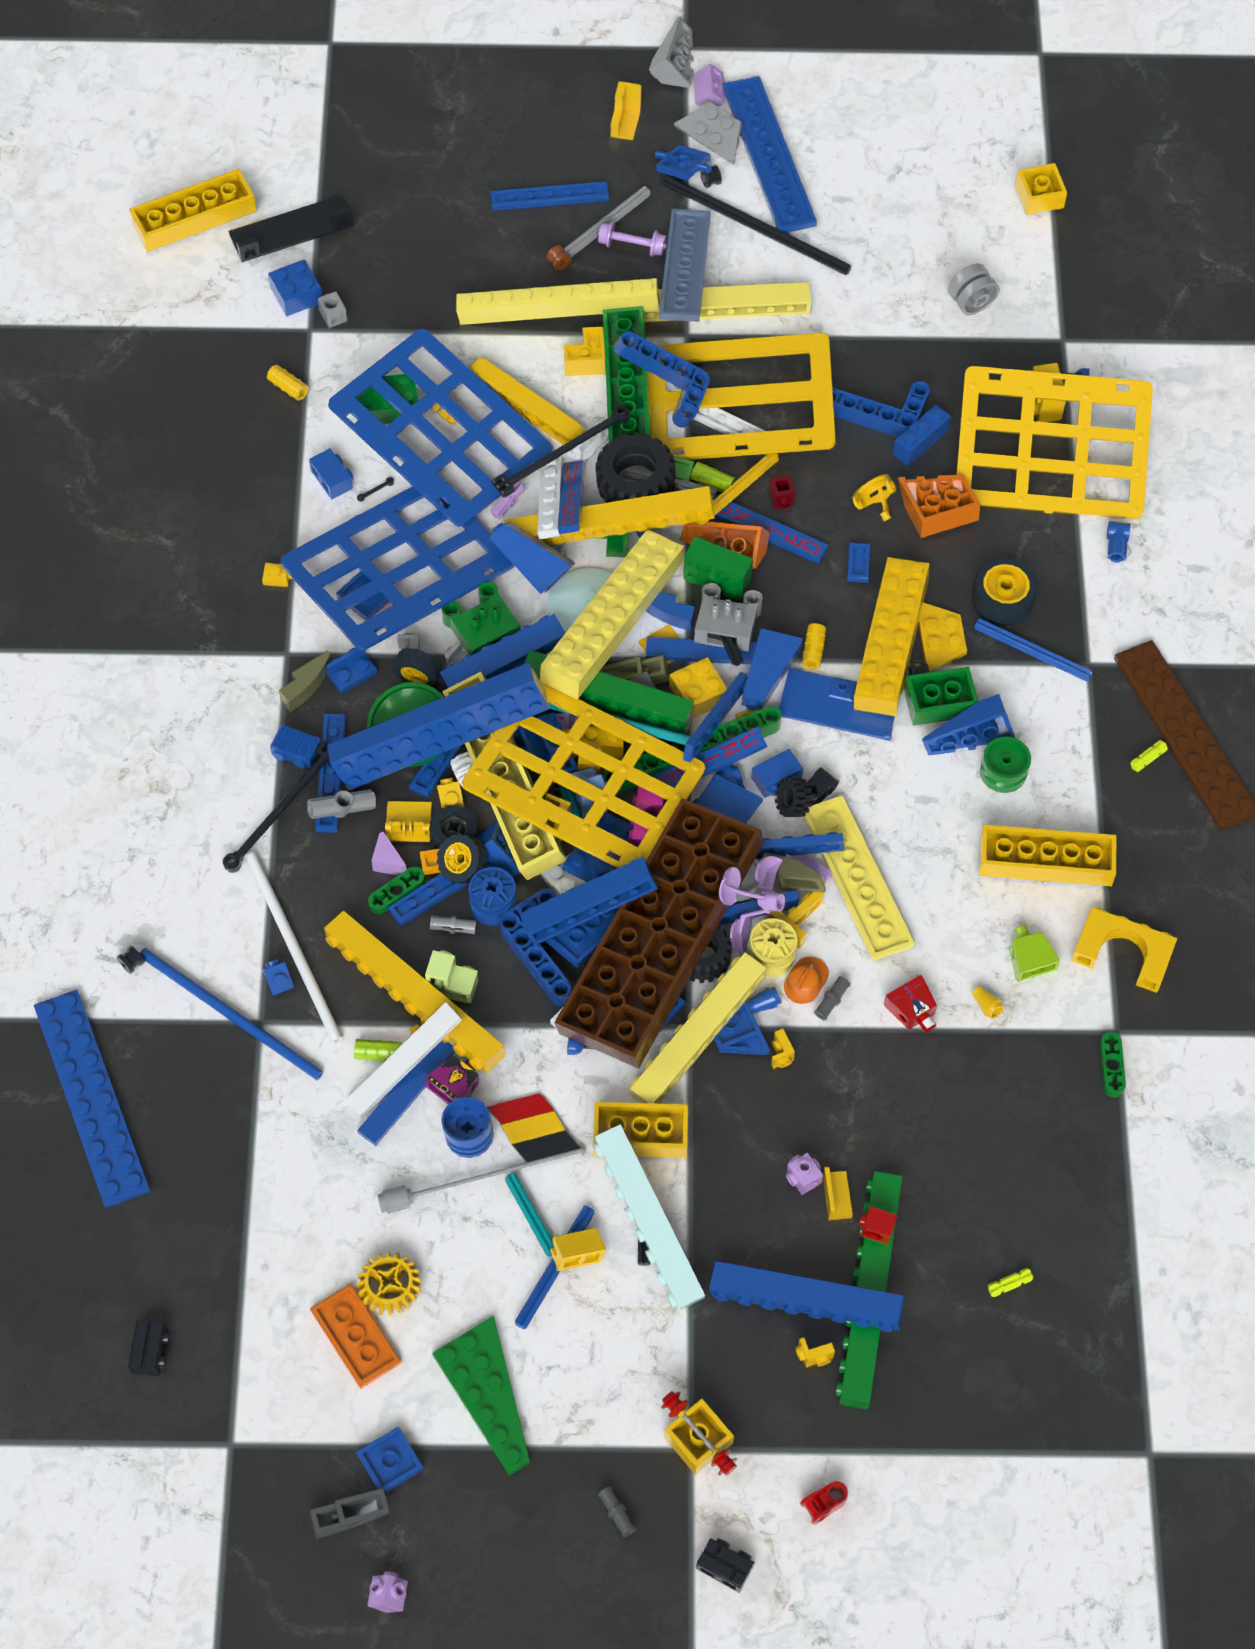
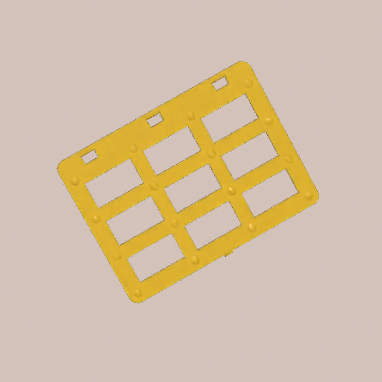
[956,366,1153,519]
[462,679,705,868]

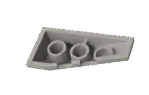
[649,16,694,88]

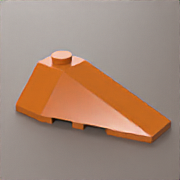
[680,522,770,569]

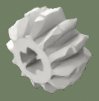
[451,752,473,789]

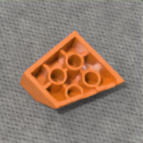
[898,474,980,538]

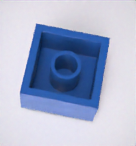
[268,259,322,317]

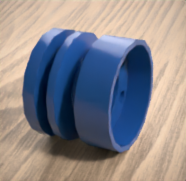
[468,867,517,926]
[441,1097,494,1158]

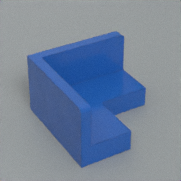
[478,820,520,877]

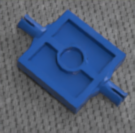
[655,145,712,180]

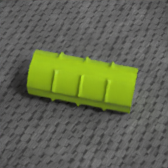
[691,462,736,493]
[354,1039,403,1062]

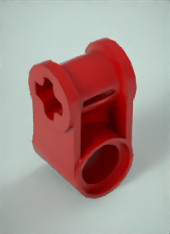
[800,1481,848,1525]

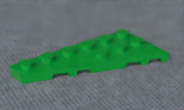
[432,1315,530,1476]

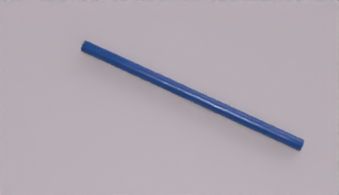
[140,948,323,1080]

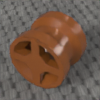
[546,245,571,271]

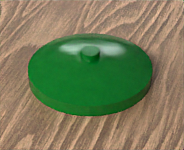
[367,682,444,767]

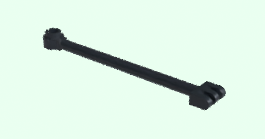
[491,405,631,498]
[223,741,331,873]

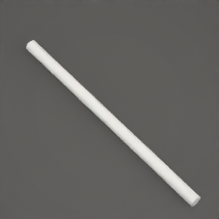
[246,852,343,1044]

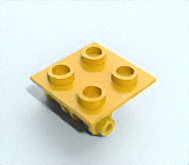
[385,801,432,842]

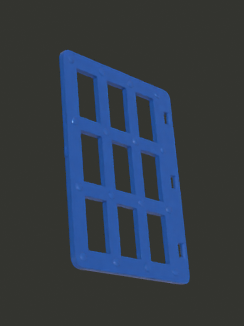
[328,329,553,527]
[281,486,514,650]

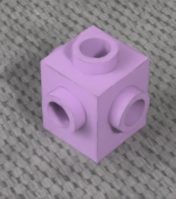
[786,1153,823,1195]
[368,1571,408,1613]

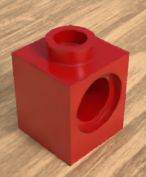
[859,1207,897,1245]

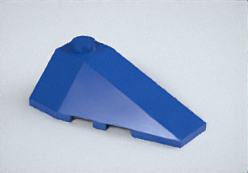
[922,694,1015,756]

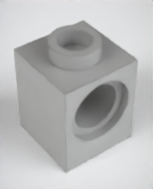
[318,292,347,328]

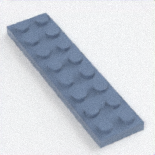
[659,209,711,322]

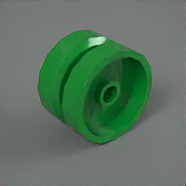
[980,736,1031,793]

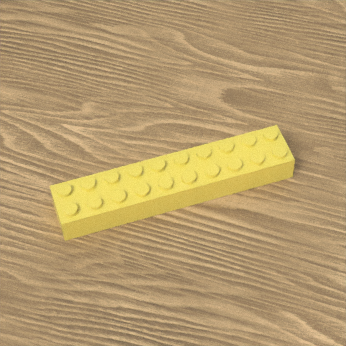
[540,529,684,700]
[442,672,566,880]

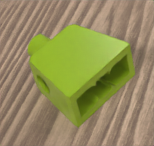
[1009,925,1060,982]

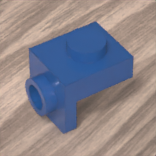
[261,959,294,995]

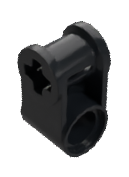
[807,767,839,805]

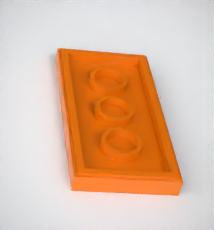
[310,1284,402,1389]

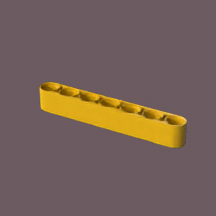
[468,357,585,445]

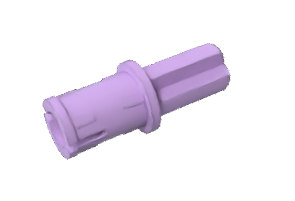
[491,482,524,519]

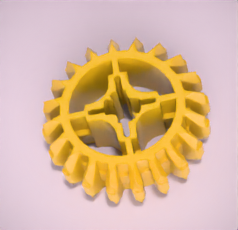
[357,1251,422,1316]

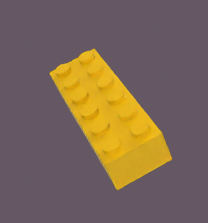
[129,168,257,252]
[978,824,1116,887]

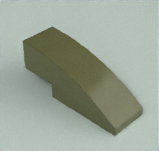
[279,650,331,713]
[600,655,670,685]
[763,853,826,893]

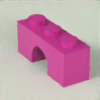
[629,786,665,847]

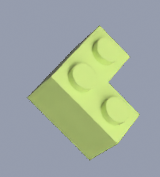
[425,950,478,1004]

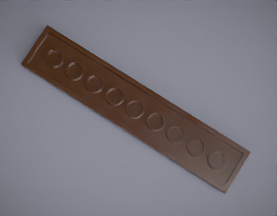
[1114,640,1255,831]

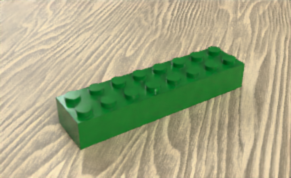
[603,306,652,444]
[524,650,694,742]

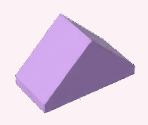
[372,832,407,876]

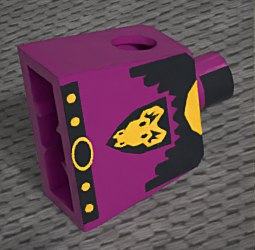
[426,1056,479,1104]

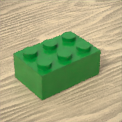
[353,374,418,424]
[683,537,753,601]
[903,667,978,726]

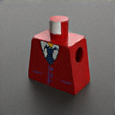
[883,975,937,1033]

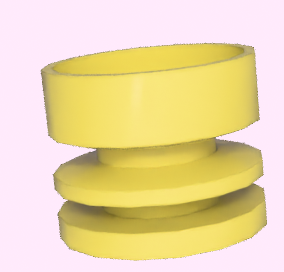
[748,918,798,977]

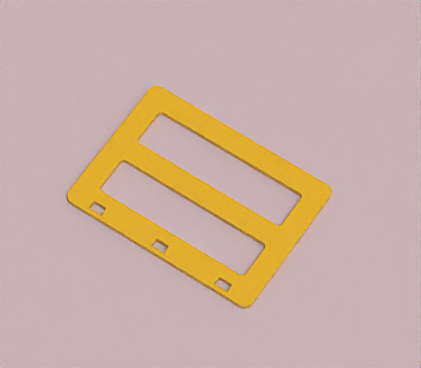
[648,333,836,460]

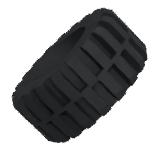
[595,433,676,503]

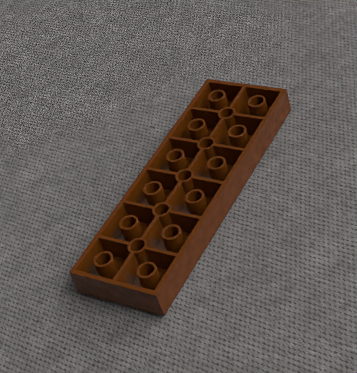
[554,798,764,1069]

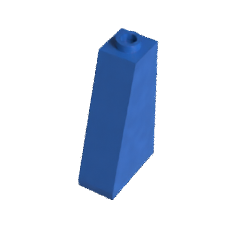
[490,522,575,594]
[741,628,803,710]

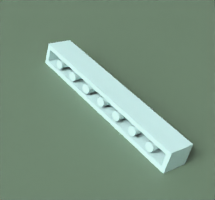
[593,1124,705,1311]

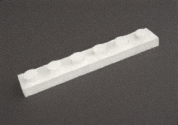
[537,456,563,539]

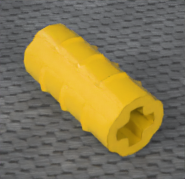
[267,365,309,401]
[802,623,826,670]

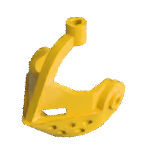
[852,474,896,521]

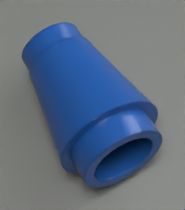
[747,987,782,1014]

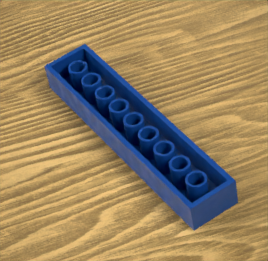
[327,663,550,791]

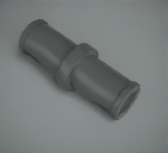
[814,976,851,1021]
[598,1486,637,1537]

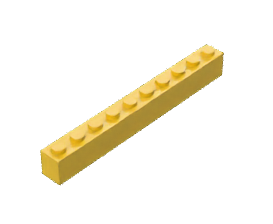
[503,486,715,545]
[324,911,506,1074]

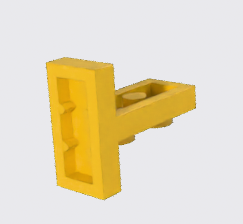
[767,892,824,949]

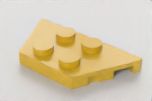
[918,603,967,672]

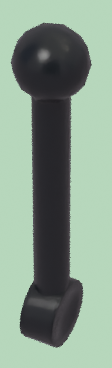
[357,477,394,502]

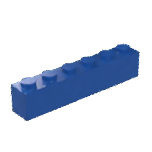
[440,614,565,689]
[519,857,658,946]

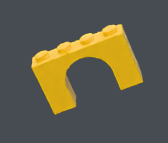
[1072,907,1177,993]

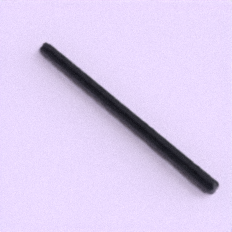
[662,175,852,275]

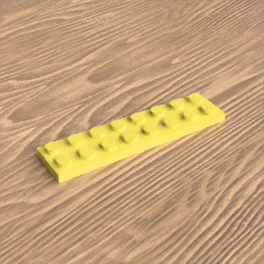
[803,795,915,961]

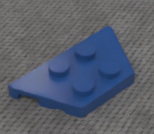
[713,1001,770,1055]

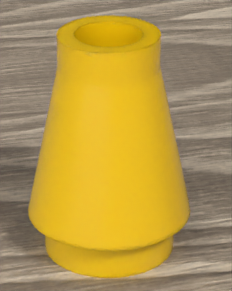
[972,986,1004,1019]

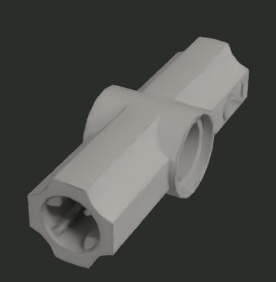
[307,789,376,819]

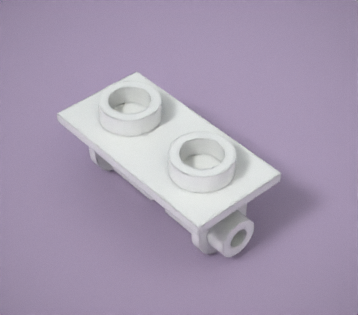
[565,426,607,462]

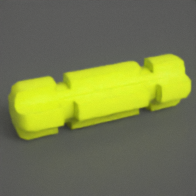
[1130,740,1168,772]
[987,1268,1033,1297]

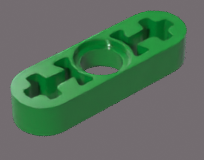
[368,867,425,914]
[1099,1032,1126,1098]

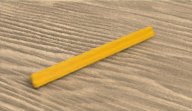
[696,453,779,526]

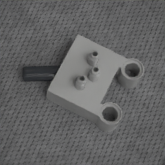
[694,583,763,666]

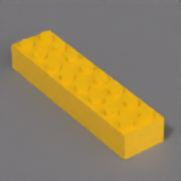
[854,557,930,717]

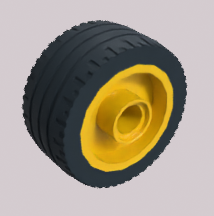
[972,558,1037,626]

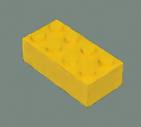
[593,1102,688,1158]

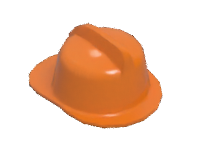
[784,957,829,1004]

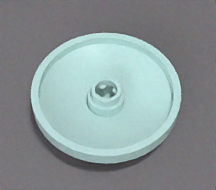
[548,568,612,633]

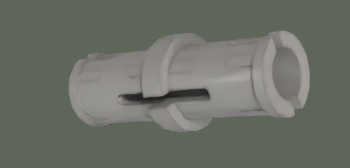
[430,915,476,935]

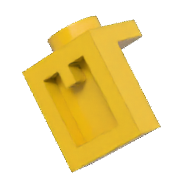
[262,563,293,587]
[771,1029,795,1069]

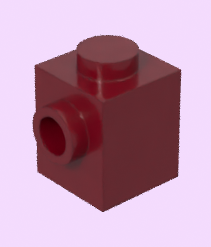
[769,475,795,510]

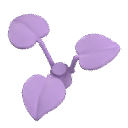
[719,856,785,956]

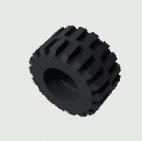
[690,925,732,983]

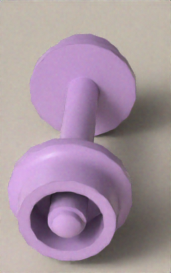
[597,221,667,257]

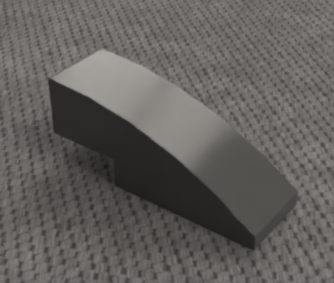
[310,1488,389,1539]

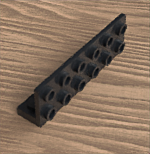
[229,196,353,262]

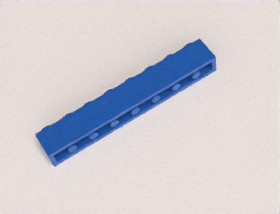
[709,1261,905,1332]

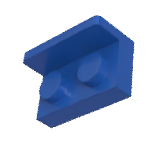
[326,648,378,695]

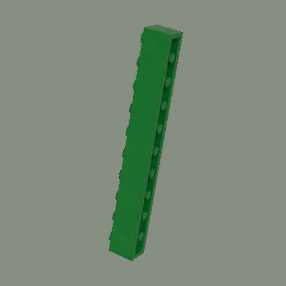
[836,1171,902,1410]

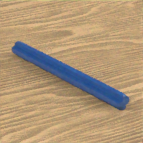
[974,618,1092,681]
[515,1205,594,1329]

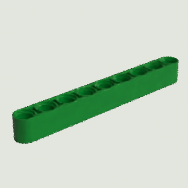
[603,706,782,794]

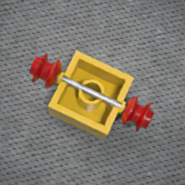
[661,1391,737,1476]

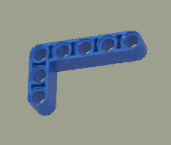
[614,331,710,428]
[832,381,930,437]
[500,889,571,1007]

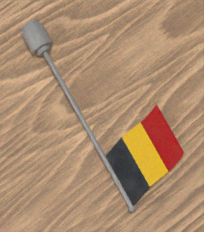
[377,1093,586,1214]

